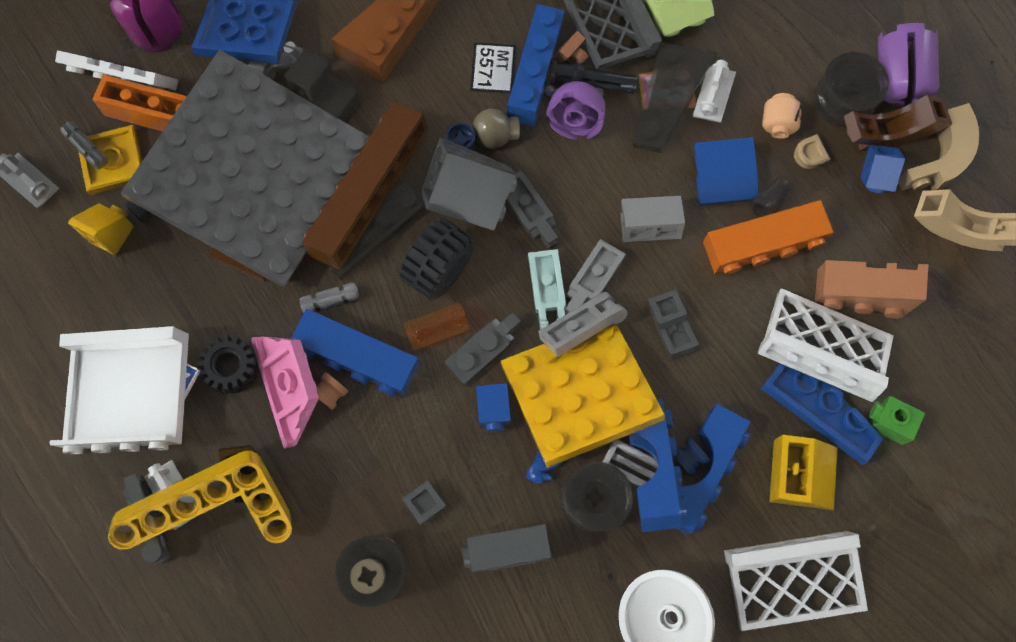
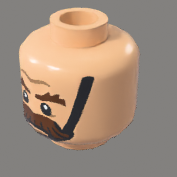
[762,93,802,139]

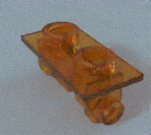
[403,302,470,351]

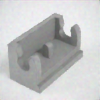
[620,196,685,242]

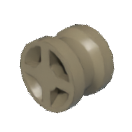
[350,558,386,594]

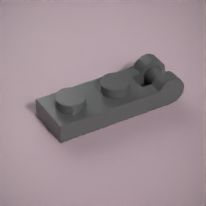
[123,473,171,564]

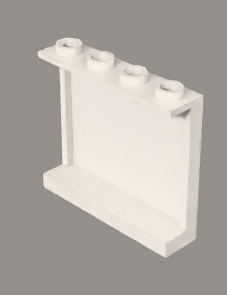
[50,326,189,454]

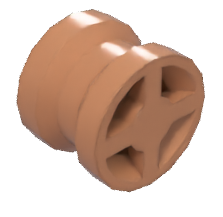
[316,372,348,411]

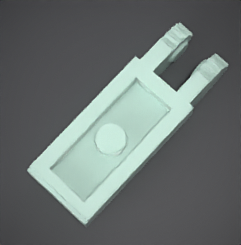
[528,249,566,330]

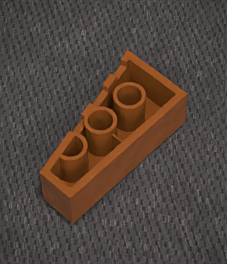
[331,0,441,82]

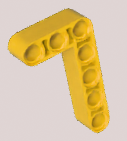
[108,451,292,550]

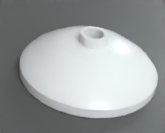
[619,569,715,642]

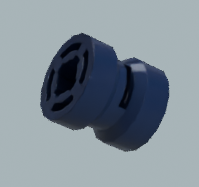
[446,122,476,151]

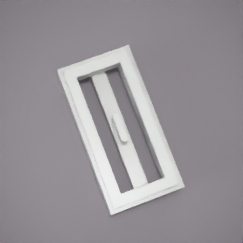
[600,439,658,487]

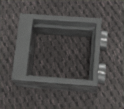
[462,524,551,574]

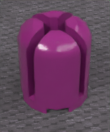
[110,0,184,52]

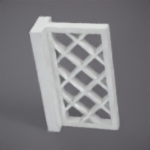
[758,288,894,402]
[724,531,868,631]

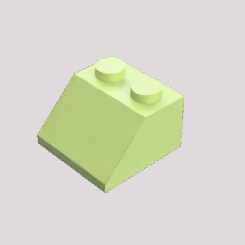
[642,0,715,37]

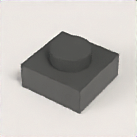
[402,480,446,525]

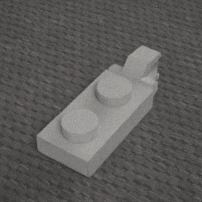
[565,239,626,315]

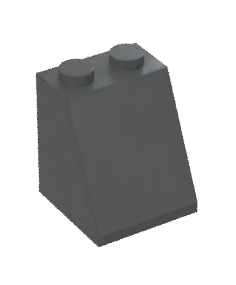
[421,137,517,230]

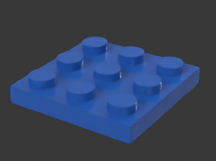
[192,0,299,64]

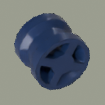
[675,437,711,477]

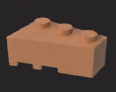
[815,260,929,319]

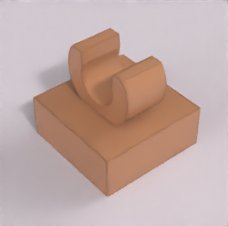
[552,31,589,65]

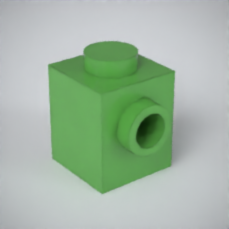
[869,396,925,445]

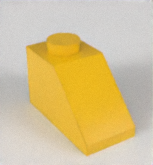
[68,203,134,256]

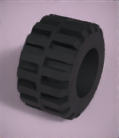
[400,217,475,301]

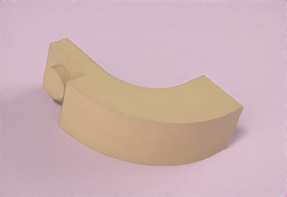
[898,103,979,191]
[914,190,1016,251]

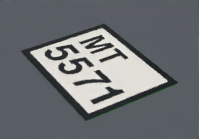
[470,42,516,93]

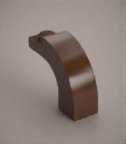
[843,95,952,151]

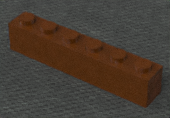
[302,102,429,270]

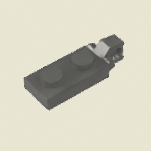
[506,170,558,249]
[444,313,521,386]

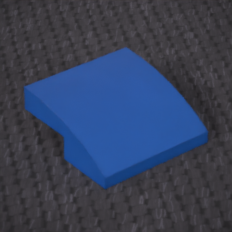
[693,137,758,206]

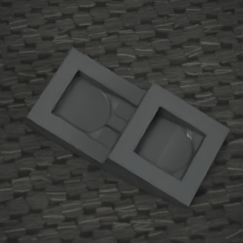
[648,290,699,360]

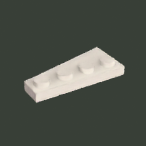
[55,50,178,91]

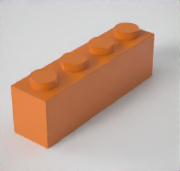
[92,74,187,132]
[703,200,834,275]

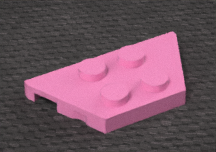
[250,336,319,449]

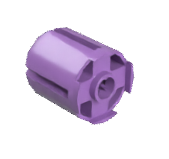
[878,23,940,107]

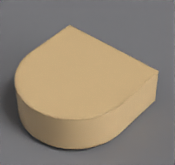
[794,134,830,169]

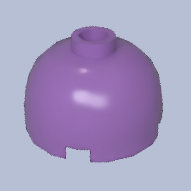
[546,81,605,140]

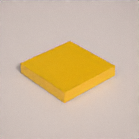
[78,125,143,195]

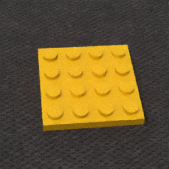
[501,323,665,468]

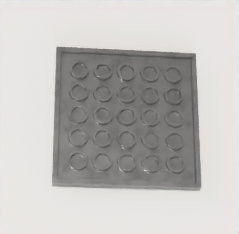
[121,49,368,288]

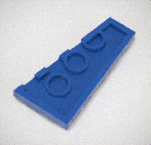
[761,363,883,465]

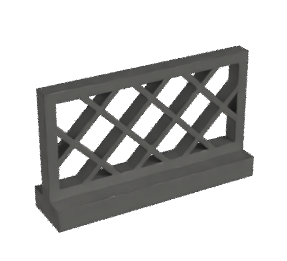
[563,0,662,70]

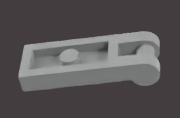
[538,292,627,357]

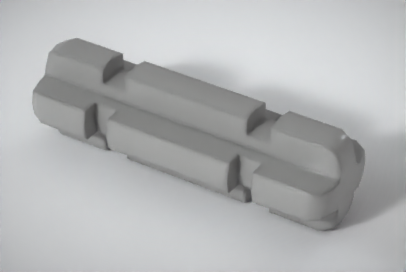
[300,282,359,312]

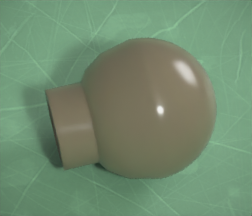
[472,108,520,149]

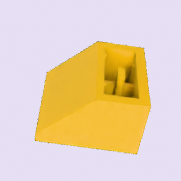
[769,435,837,511]

